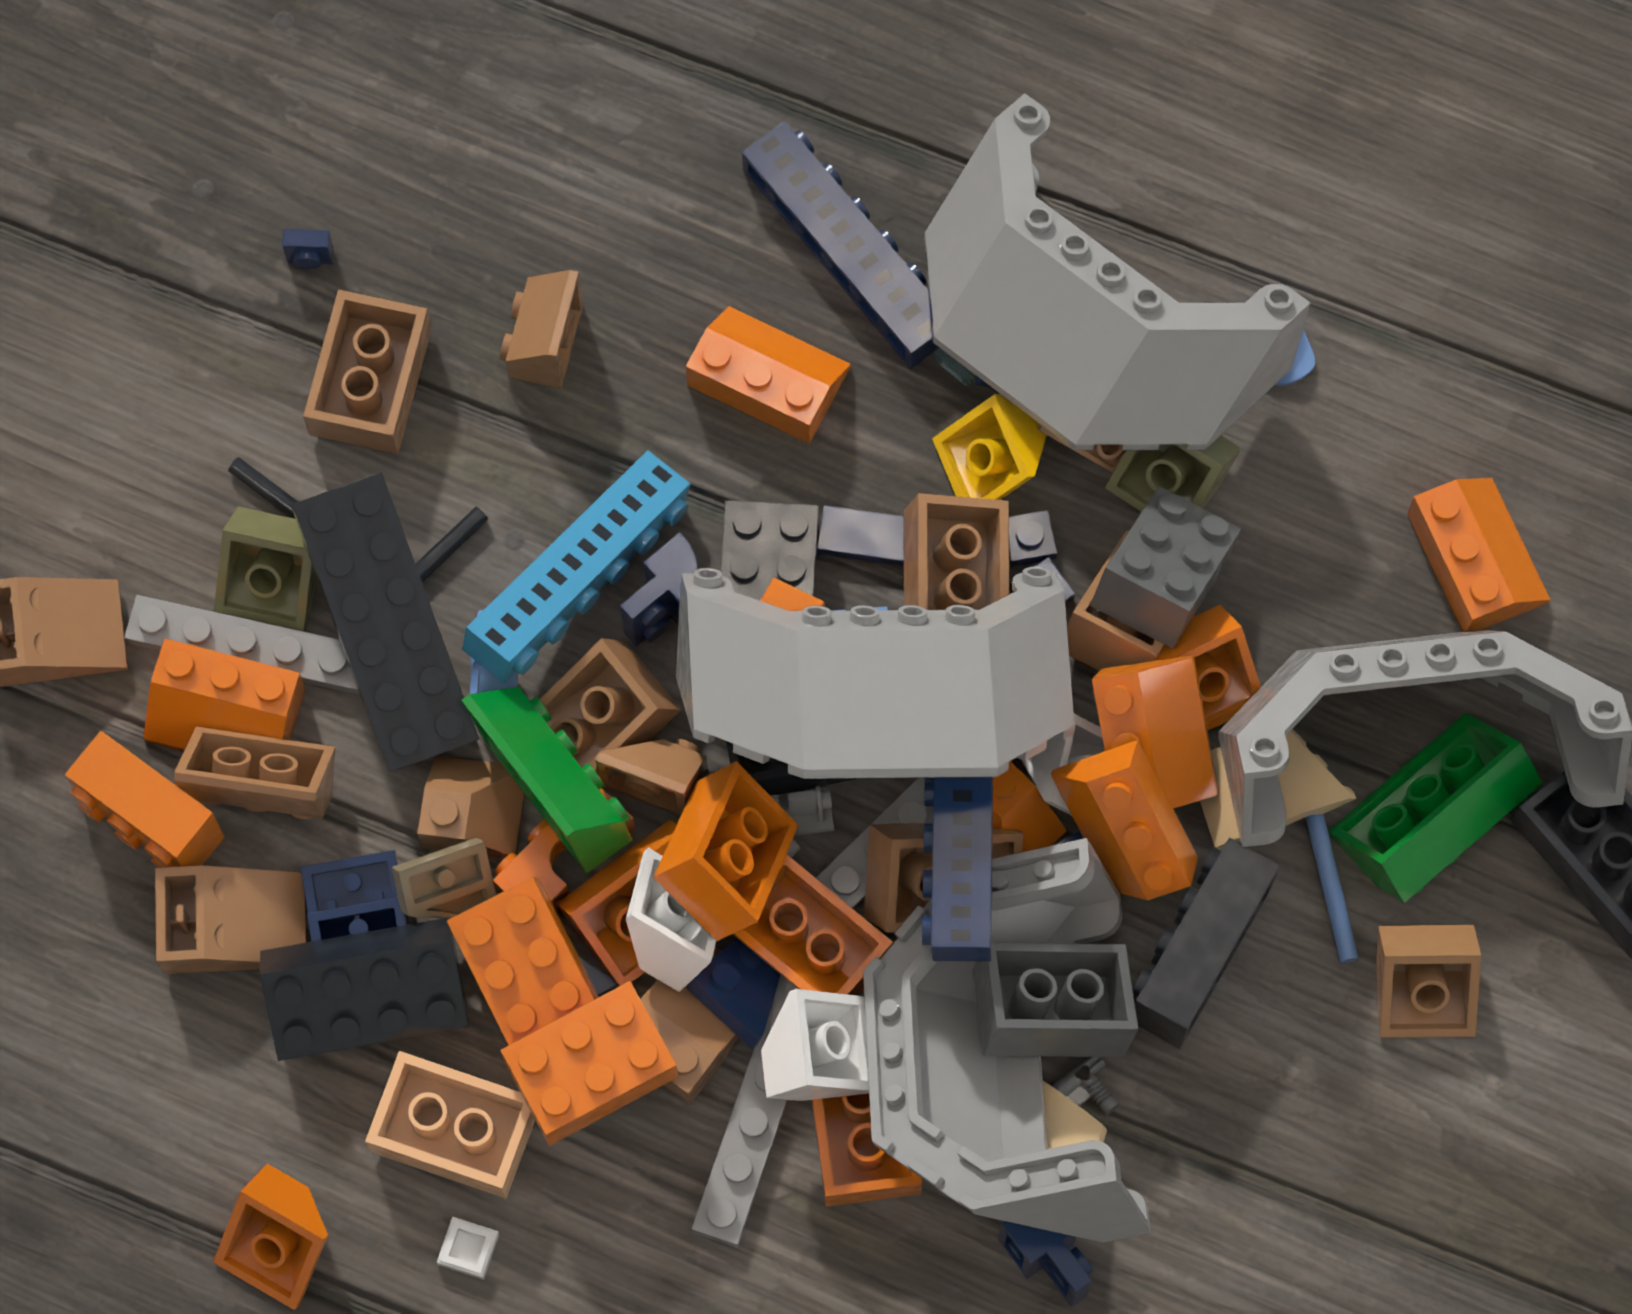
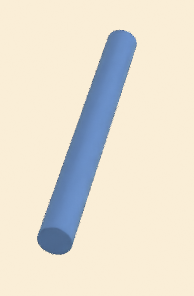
[1305,814,1359,964]

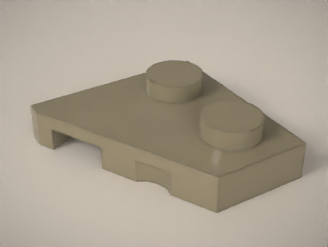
[391,837,496,919]

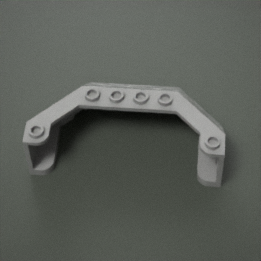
[924,93,1310,450]
[676,567,1074,779]
[1219,630,1632,847]
[863,838,1151,1243]

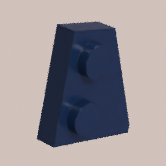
[686,938,781,1049]

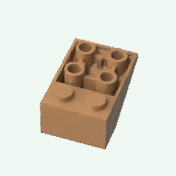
[0,577,128,687]
[155,865,307,974]

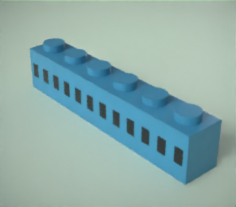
[462,450,690,684]

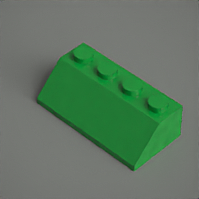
[462,687,633,874]
[1328,713,1543,903]

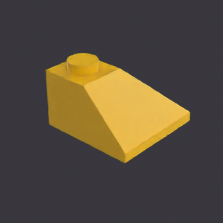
[932,394,1047,500]

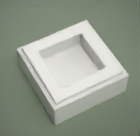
[437,1217,499,1280]

